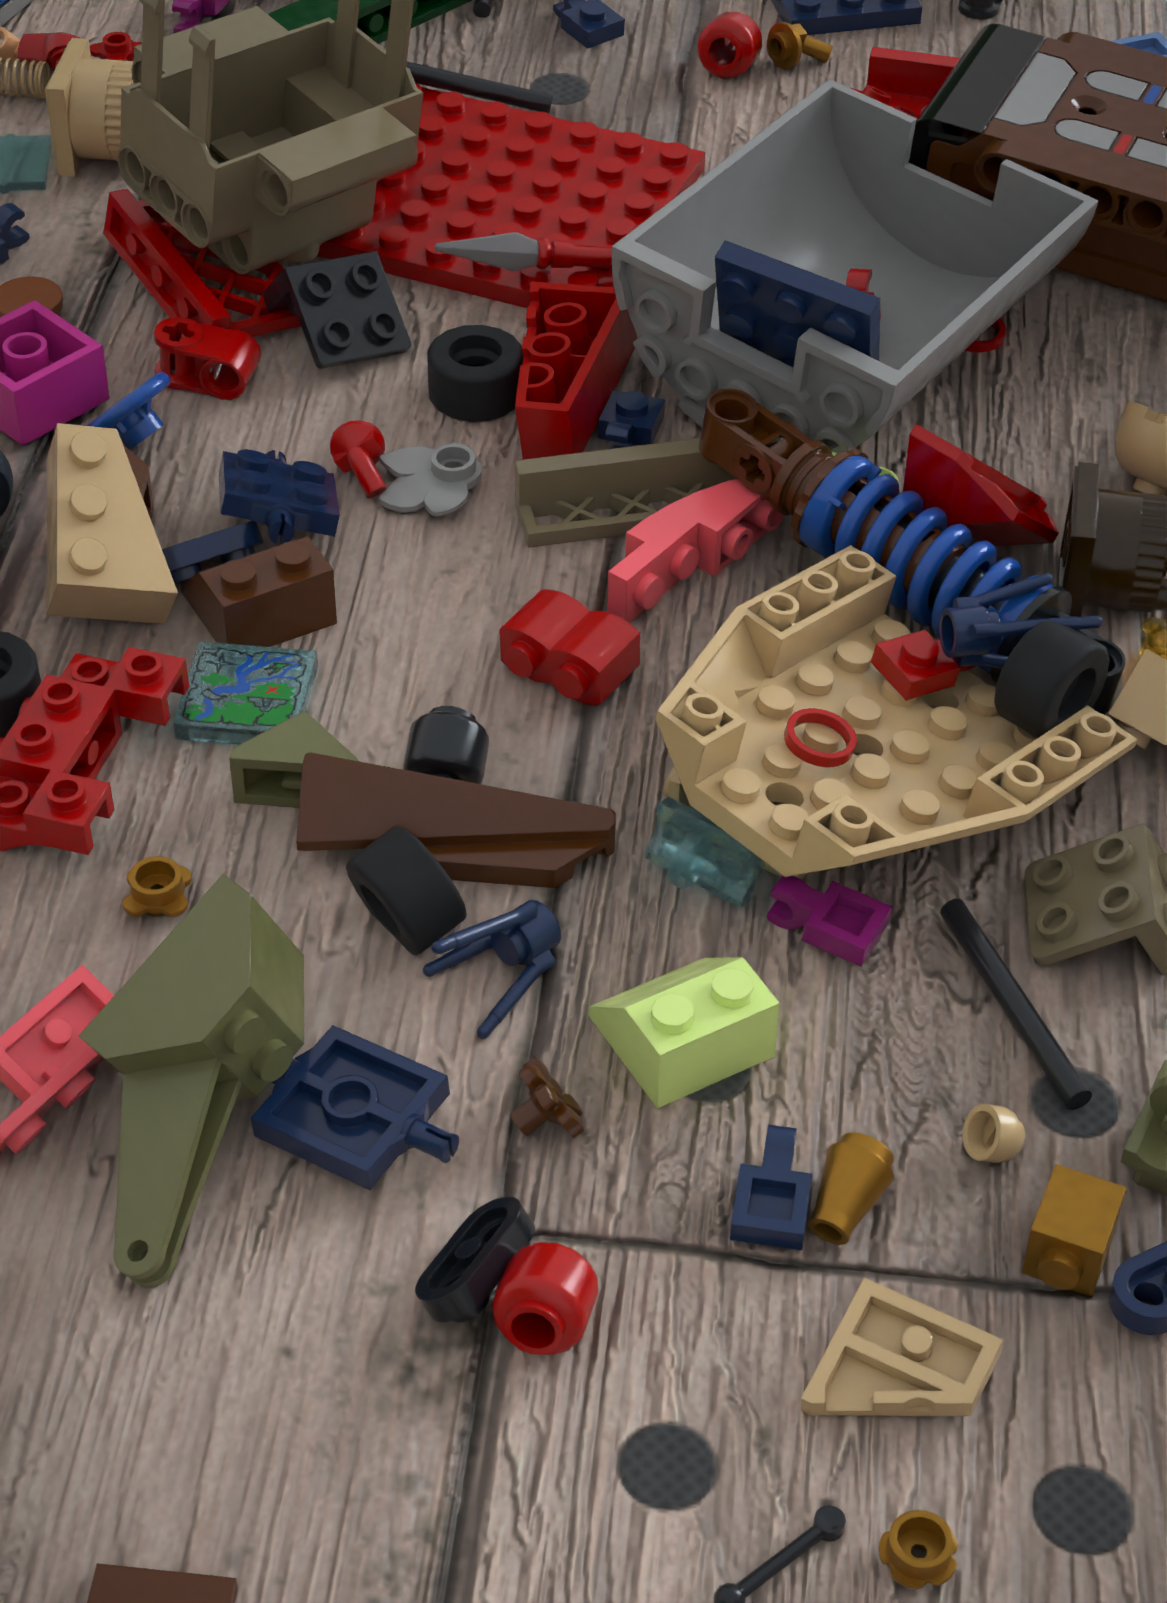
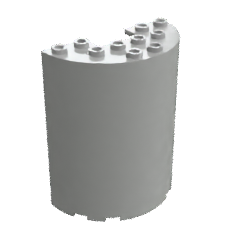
[612,79,1098,453]

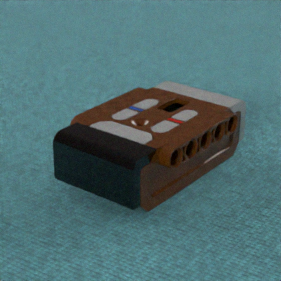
[909,24,1167,301]

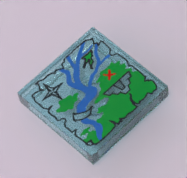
[173,641,318,745]

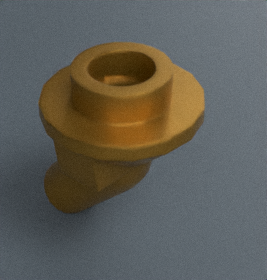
[767,22,833,69]

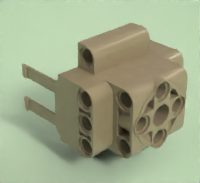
[118,0,423,274]

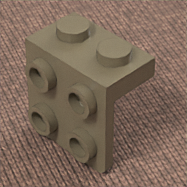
[1024,823,1167,975]

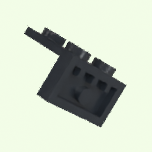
[262,251,411,369]

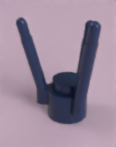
[939,573,1103,669]
[423,900,561,1039]

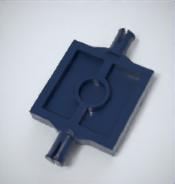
[219,449,340,545]
[250,1025,459,1190]

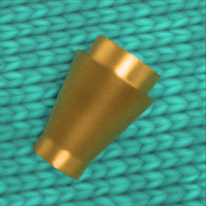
[808,1132,894,1245]

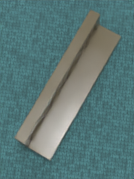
[515,438,737,548]

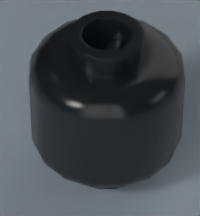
[403,706,489,784]

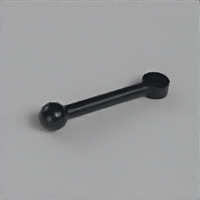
[713,1505,846,1603]

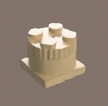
[45,38,134,177]

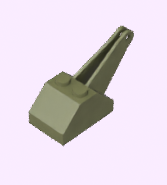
[79,874,304,1288]

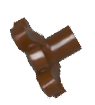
[510,1057,584,1138]

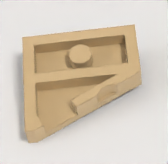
[801,1277,1003,1416]

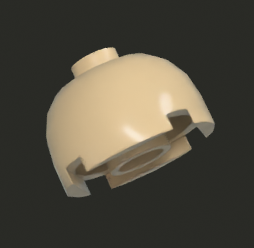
[1114,400,1167,496]

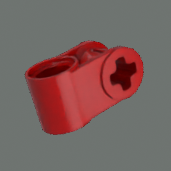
[154,317,261,400]

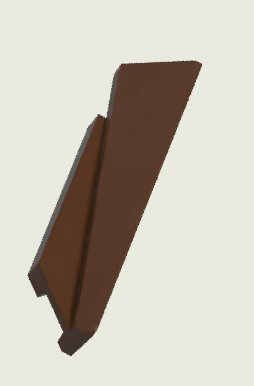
[296,752,616,888]

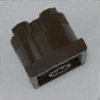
[1058,462,1167,617]

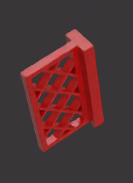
[103,188,301,337]

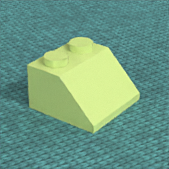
[588,957,780,1109]

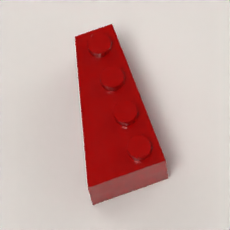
[515,281,637,460]

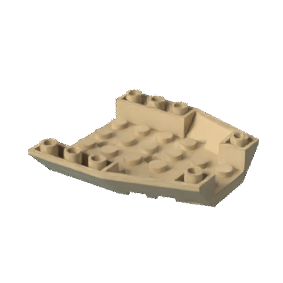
[655,545,1138,877]

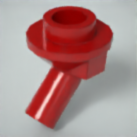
[330,420,387,498]

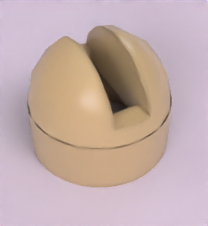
[963,1104,1026,1163]

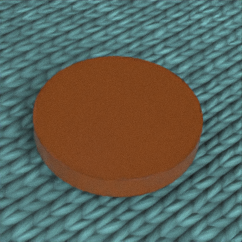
[0,276,63,317]

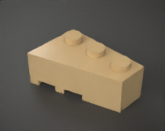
[46,423,178,624]

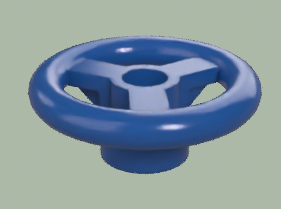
[87,372,170,450]

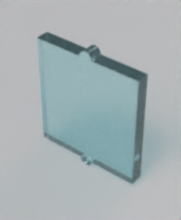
[0,133,52,194]

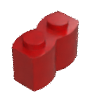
[499,589,640,705]

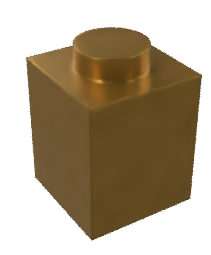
[1021,1164,1127,1297]

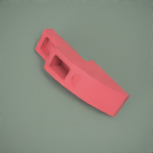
[607,473,784,623]

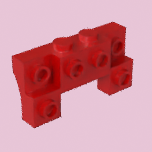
[0,647,190,855]

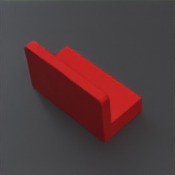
[867,47,966,125]

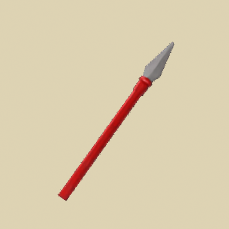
[434,232,612,272]

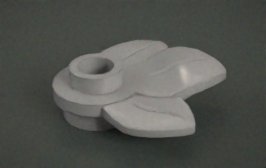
[379,443,482,516]

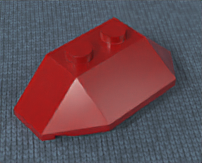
[903,424,1059,546]

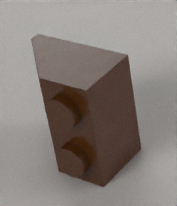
[180,536,337,661]

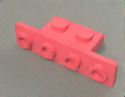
[0,964,114,1154]

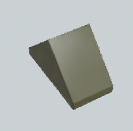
[229,711,358,808]

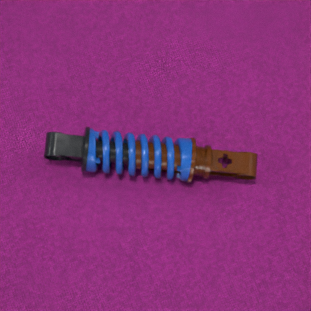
[699,389,1126,715]

